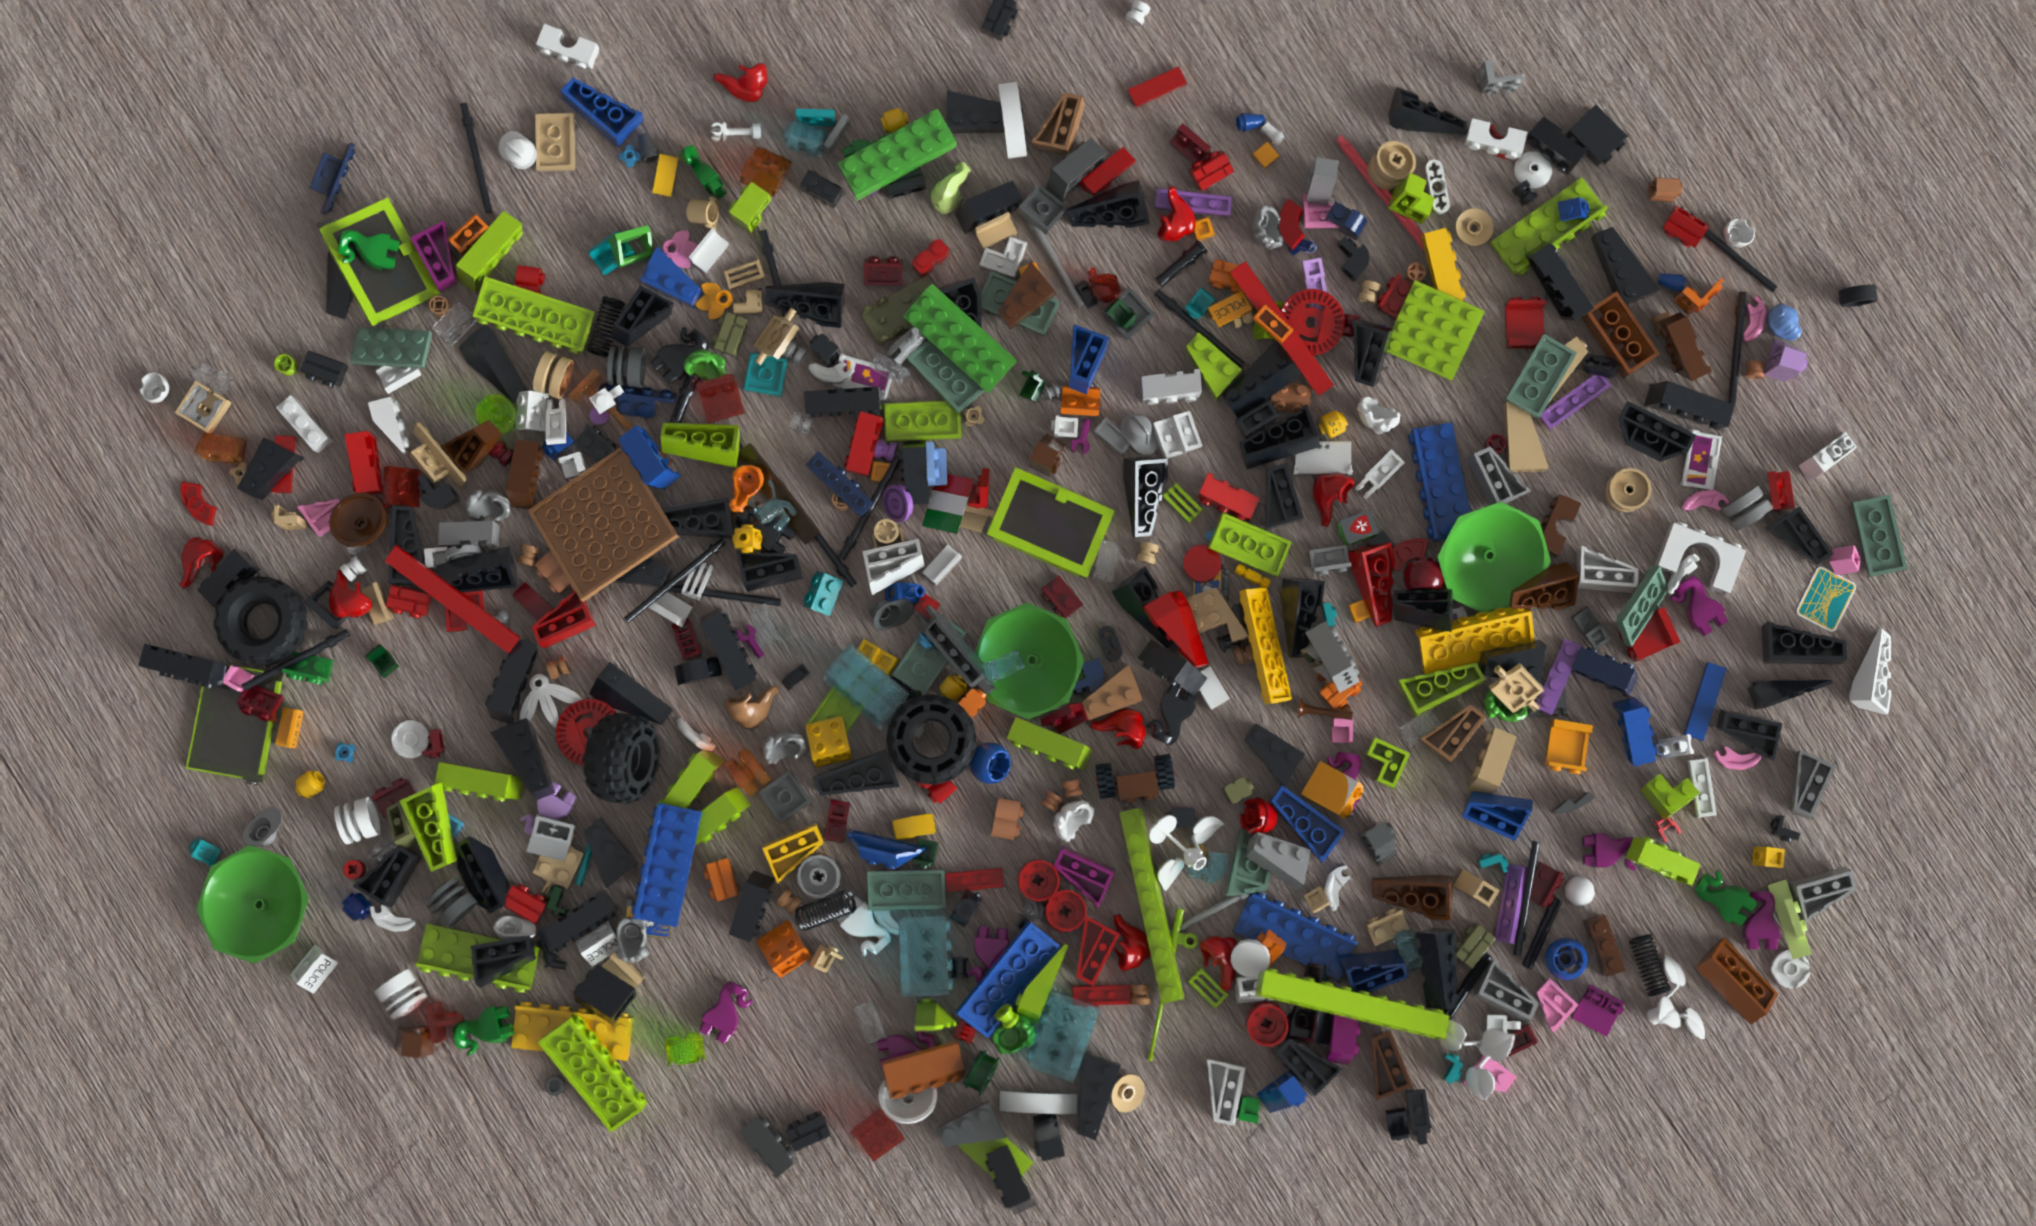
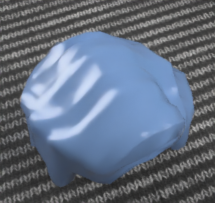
[1766,303,1802,341]

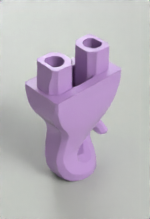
[520,781,577,835]

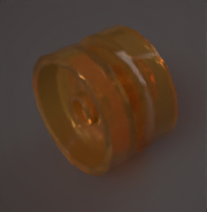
[724,747,772,797]

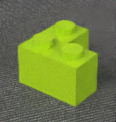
[1388,173,1435,224]
[729,182,772,234]
[1364,737,1410,789]
[1640,773,1700,821]

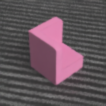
[1829,545,1861,575]
[223,665,254,692]
[1331,719,1353,743]

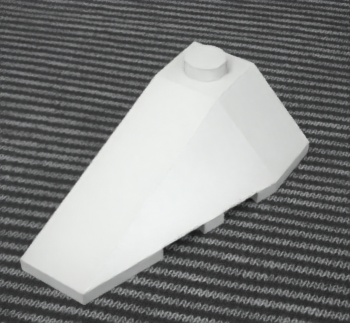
[1849,629,1891,715]

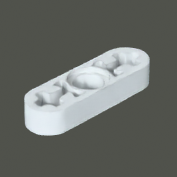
[1424,160,1450,215]

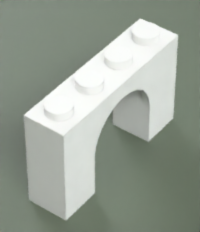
[1655,522,1746,595]

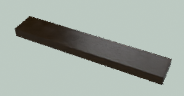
[738,443,820,545]

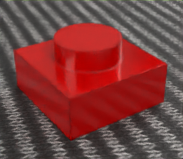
[914,594,941,619]

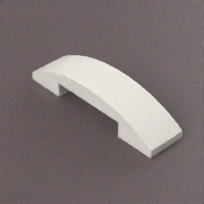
[998,82,1027,159]
[999,1091,1078,1114]

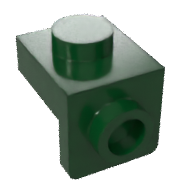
[1104,298,1138,329]
[1019,370,1046,402]
[365,644,399,678]
[912,838,939,869]
[547,885,569,916]

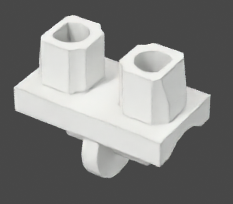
[1656,734,1694,759]

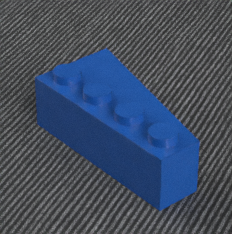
[560,78,643,147]

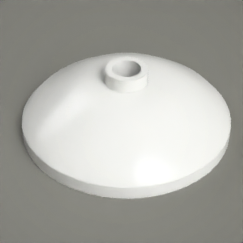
[879,1081,937,1124]

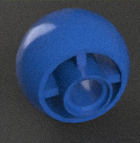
[969,742,1011,784]
[1544,938,1588,980]

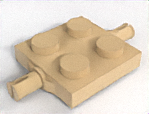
[753,308,799,366]
[1489,663,1544,713]
[533,833,584,895]

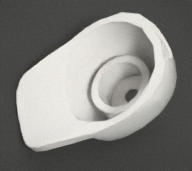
[493,915,536,940]

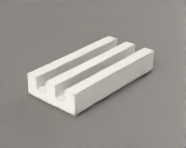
[681,562,713,600]

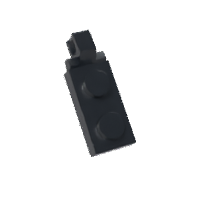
[1405,1089,1431,1145]

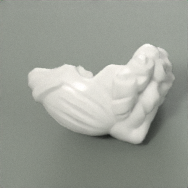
[1357,397,1401,435]
[1053,800,1095,842]

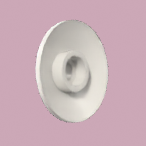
[1514,151,1552,189]

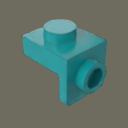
[1184,287,1216,319]
[1314,602,1337,627]
[1476,852,1509,873]
[1442,1052,1463,1084]

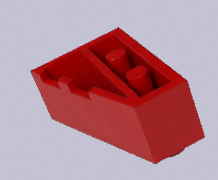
[844,412,884,478]
[344,431,383,494]
[1197,472,1260,522]
[531,590,597,649]
[1076,916,1120,986]

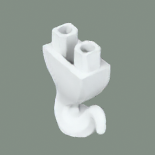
[836,896,891,956]

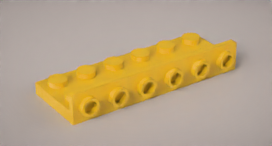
[1239,588,1292,705]
[1415,607,1535,675]
[511,1002,633,1061]

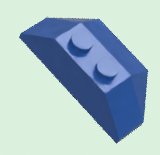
[847,830,925,869]

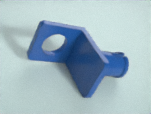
[885,582,925,603]

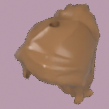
[724,685,780,730]

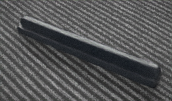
[1522,897,1562,969]
[1443,952,1492,1020]

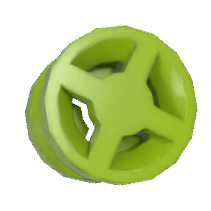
[995,1004,1019,1029]

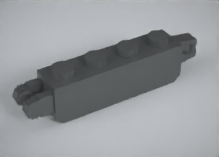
[917,605,996,694]

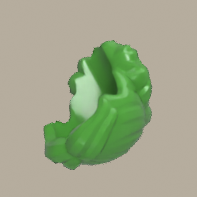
[684,349,726,383]
[1484,690,1528,722]
[992,1015,1036,1054]

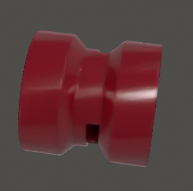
[1342,314,1361,337]
[1484,434,1506,454]
[489,440,514,467]

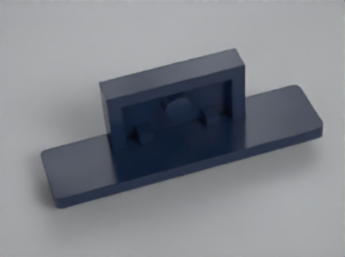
[309,143,355,215]
[598,382,677,418]
[806,452,873,516]

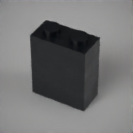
[1566,105,1628,167]
[574,964,637,1026]

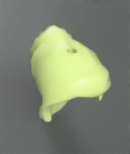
[930,162,971,214]

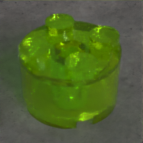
[475,394,517,435]
[664,1032,706,1067]

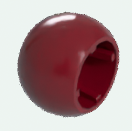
[1403,557,1444,590]

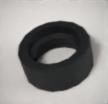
[1839,285,1878,307]

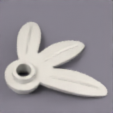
[520,674,583,728]

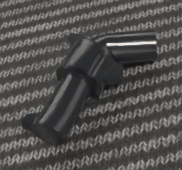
[887,676,922,701]
[536,939,566,970]

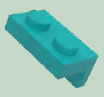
[588,230,636,276]
[803,571,843,616]

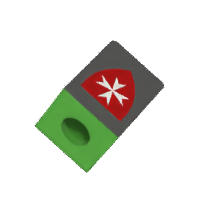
[1337,509,1379,546]

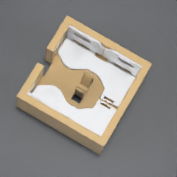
[175,381,232,435]

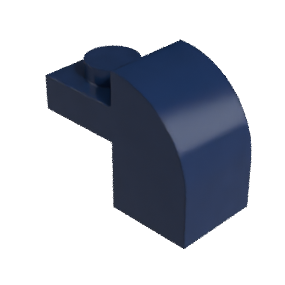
[1325,201,1367,241]
[1073,658,1104,695]

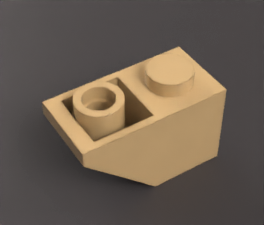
[1453,869,1499,907]

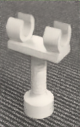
[710,122,761,142]

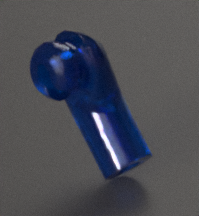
[1288,239,1317,256]

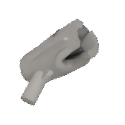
[887,326,927,366]

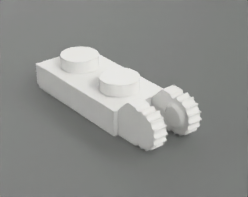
[546,398,566,445]
[1355,449,1405,499]

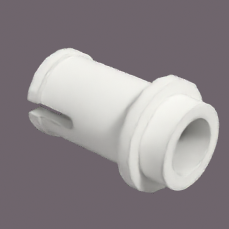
[1260,122,1285,145]

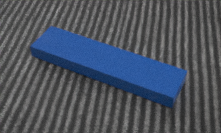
[1684,662,1727,741]

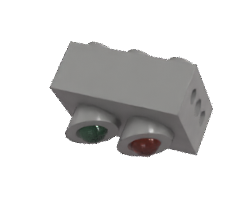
[1301,621,1360,693]

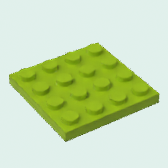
[1387,280,1485,381]

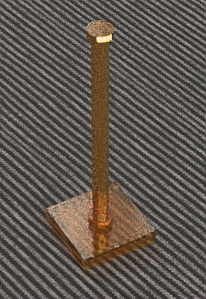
[568,368,674,466]

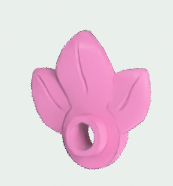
[662,231,698,268]

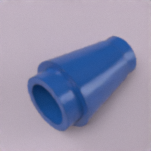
[1236,113,1265,132]
[1657,273,1687,293]

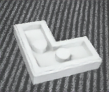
[979,237,1027,279]

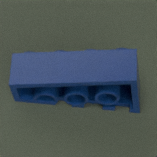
[1269,785,1346,863]

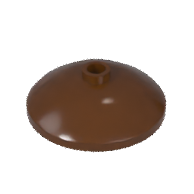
[329,493,387,547]

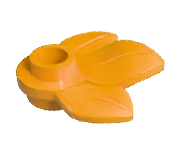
[695,283,733,320]

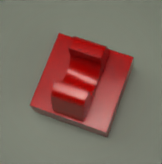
[953,1019,977,1044]

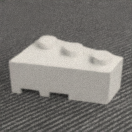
[1141,369,1202,405]
[1576,545,1639,593]

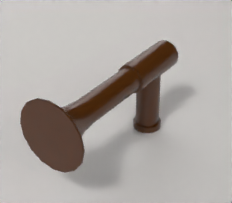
[1298,699,1353,720]

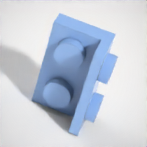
[926,442,947,486]

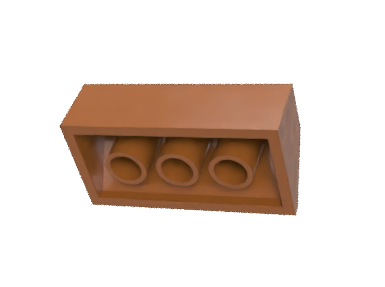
[1581,291,1660,379]
[1696,938,1778,1025]
[882,1040,965,1099]

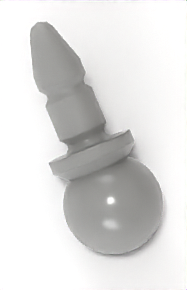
[478,609,511,634]

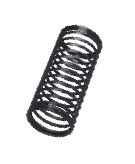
[586,296,626,358]
[795,890,856,931]
[1629,934,1672,997]

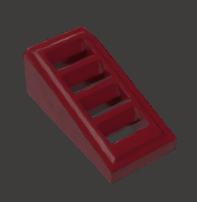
[671,618,703,661]
[1506,1024,1538,1058]

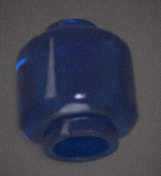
[342,892,371,921]

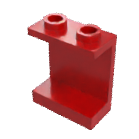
[1505,297,1547,349]
[1618,607,1681,662]

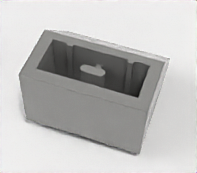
[526,814,575,861]

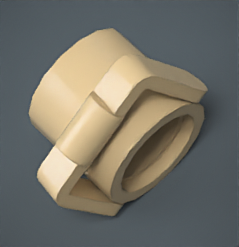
[686,197,720,230]
[871,519,905,548]

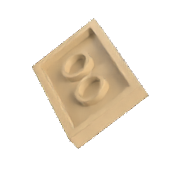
[535,113,575,172]

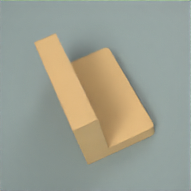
[975,212,1017,250]
[960,503,995,535]
[361,581,394,625]
[602,951,645,988]

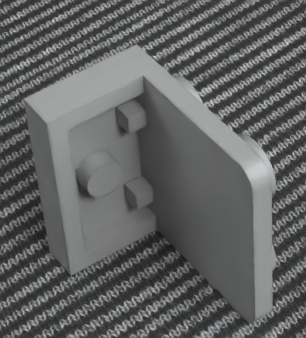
[1476,60,1525,95]

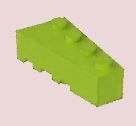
[456,211,523,293]
[660,423,740,468]
[1397,663,1486,717]
[656,750,725,809]
[400,783,457,872]

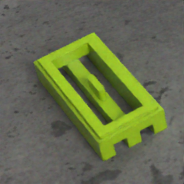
[1162,483,1203,523]
[1187,967,1229,1009]

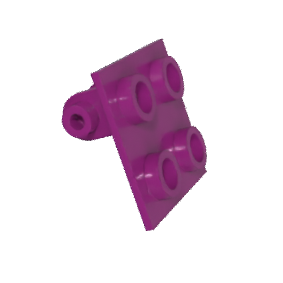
[1572,984,1625,1037]

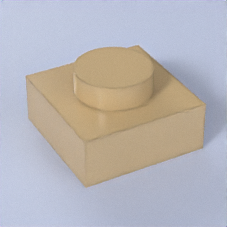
[1303,886,1330,913]

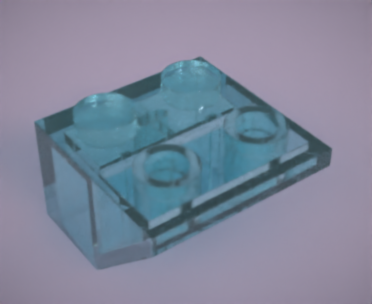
[783,119,829,157]

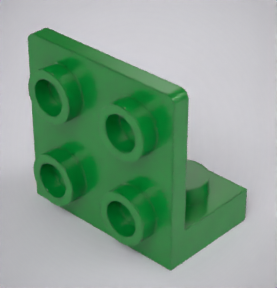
[281,652,334,685]

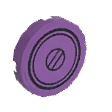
[883,484,913,523]

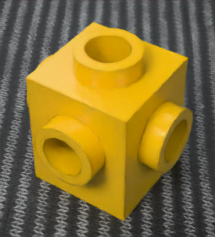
[732,525,762,553]

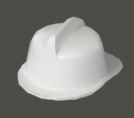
[498,131,537,169]

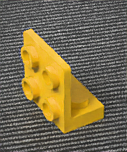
[805,716,853,768]

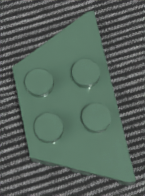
[1226,827,1271,897]

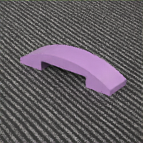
[1302,257,1327,327]

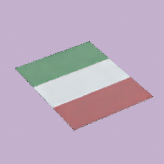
[922,474,974,534]

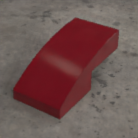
[512,582,553,621]
[824,799,850,843]

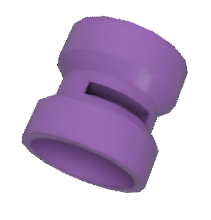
[874,439,897,461]

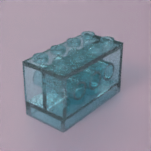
[823,643,909,730]
[899,915,953,997]
[1027,990,1100,1083]

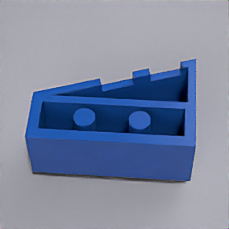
[640,247,702,309]
[1069,324,1109,394]
[618,425,681,490]
[1612,697,1657,767]
[1462,791,1533,841]
[1257,1071,1307,1113]

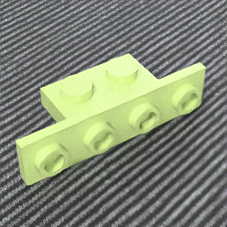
[1768,880,1812,959]

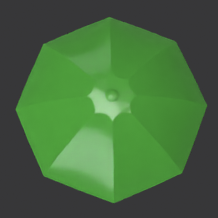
[1437,501,1551,613]
[975,602,1084,720]
[196,845,309,963]

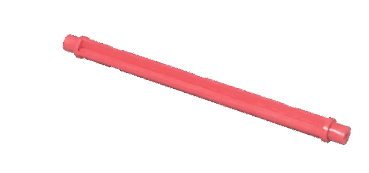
[1335,135,1425,252]

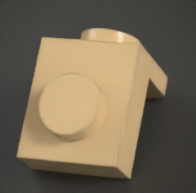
[809,944,843,973]

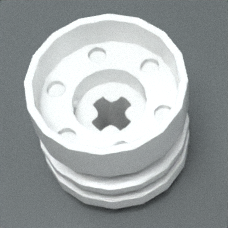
[334,797,381,845]
[374,969,428,1020]

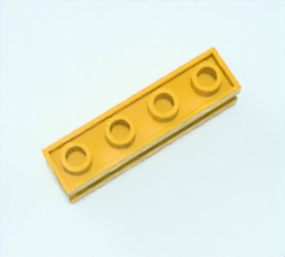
[1420,228,1465,301]

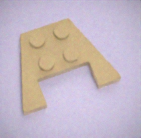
[1179,587,1249,659]

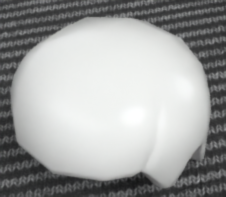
[1723,219,1755,247]
[139,372,170,403]
[1564,876,1595,906]

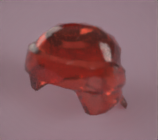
[1087,267,1121,303]

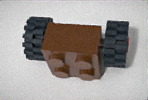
[1095,754,1175,804]

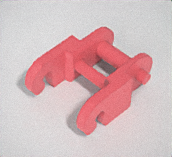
[1654,816,1681,842]

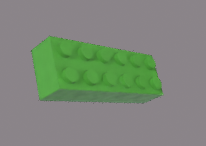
[837,108,957,201]
[903,284,1017,393]

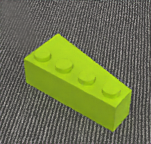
[1007,717,1093,771]
[434,762,524,802]

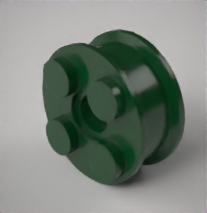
[962,1050,1001,1096]

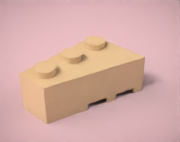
[1467,727,1517,794]

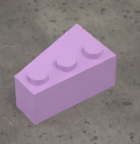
[1764,340,1808,382]

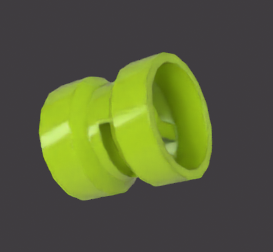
[274,354,298,376]

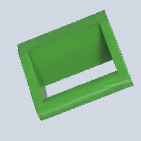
[608,225,653,267]

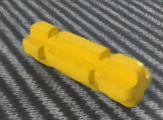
[1235,564,1271,588]

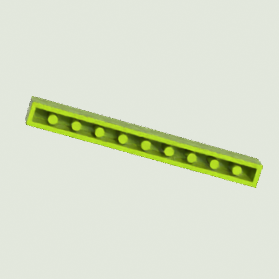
[1119,808,1185,1004]
[1255,968,1449,1040]

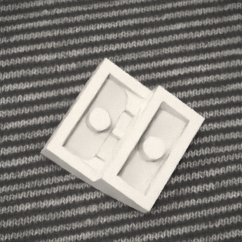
[1151,411,1202,459]

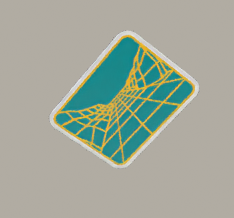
[1796,567,1856,632]

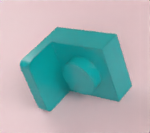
[188,836,222,866]

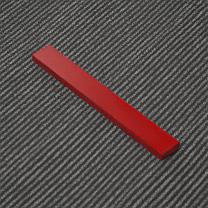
[1229,261,1334,396]
[385,545,521,653]

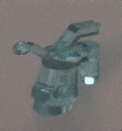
[753,481,797,532]

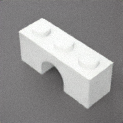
[536,24,600,69]
[1464,118,1527,159]
[276,395,333,453]

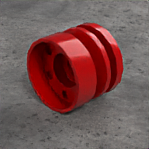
[1017,860,1059,901]
[1045,890,1086,932]
[1245,1001,1288,1046]

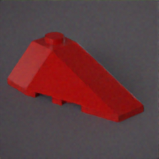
[1348,542,1395,627]
[1143,590,1209,668]

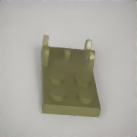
[860,276,931,346]

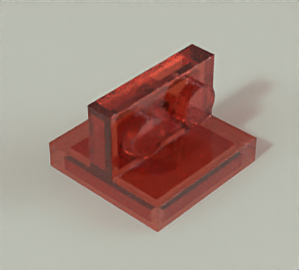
[384,466,420,509]
[426,1001,464,1044]

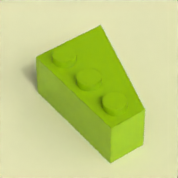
[1185,332,1242,402]
[695,787,751,845]
[1626,836,1701,886]

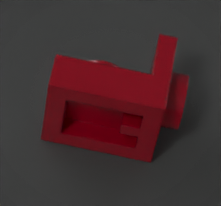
[422,729,445,759]

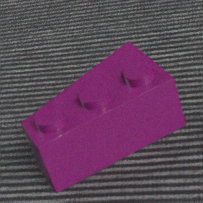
[410,221,457,292]
[1054,846,1115,908]
[1326,1014,1360,1065]

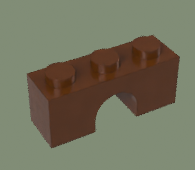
[1541,494,1581,557]
[1582,914,1625,977]

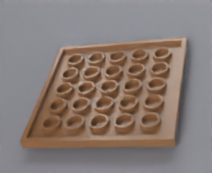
[527,447,679,602]

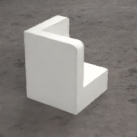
[558,452,587,479]
[424,547,449,570]

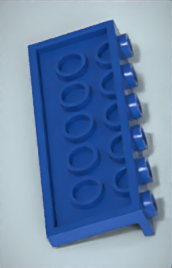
[1408,422,1470,542]
[631,803,702,927]
[1233,892,1358,981]
[955,920,1061,1038]

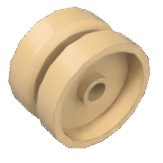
[1367,141,1416,190]
[533,351,574,399]
[1604,468,1652,513]

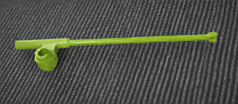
[1147,908,1198,1061]

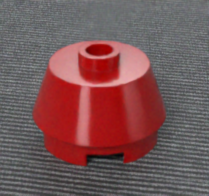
[1240,797,1277,835]

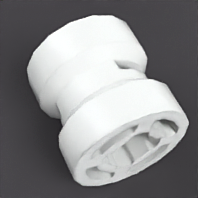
[1125,0,1150,26]
[340,555,367,582]

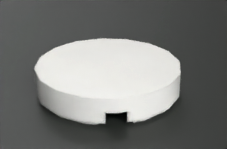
[391,720,430,758]
[1231,939,1270,978]
[1770,949,1810,988]

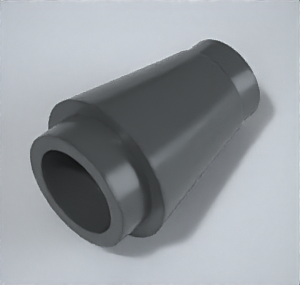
[638,133,659,163]

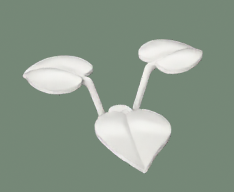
[1149,815,1224,891]
[1647,955,1705,1039]
[1440,1020,1514,1100]

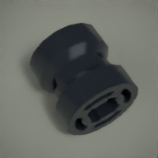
[1512,180,1538,206]

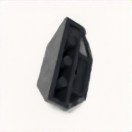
[1618,401,1696,462]
[455,836,509,914]

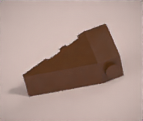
[1509,562,1580,610]
[1372,875,1453,921]

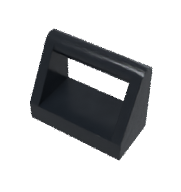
[304,581,349,629]

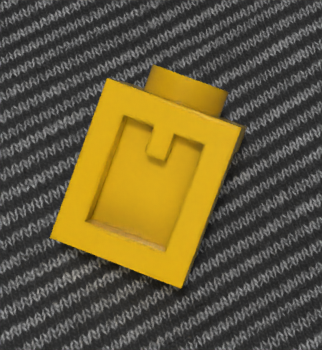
[1752,846,1785,868]

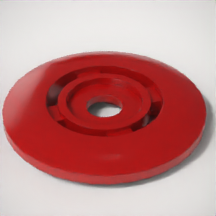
[1281,289,1345,356]
[556,699,617,766]

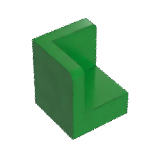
[1237,1095,1261,1124]

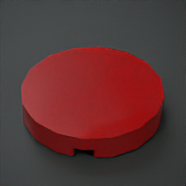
[1183,545,1221,583]

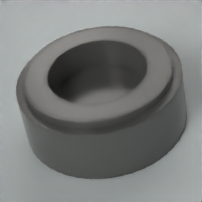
[545,1076,566,1096]

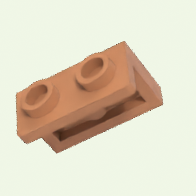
[1270,383,1312,414]

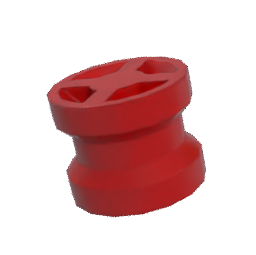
[343,860,366,879]

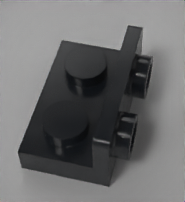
[574,424,616,463]

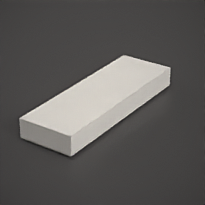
[1687,758,1717,818]

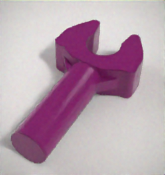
[1071,419,1091,455]
[737,624,764,659]

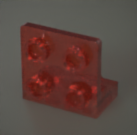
[696,373,745,423]
[850,1108,905,1161]

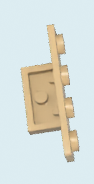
[409,422,467,489]

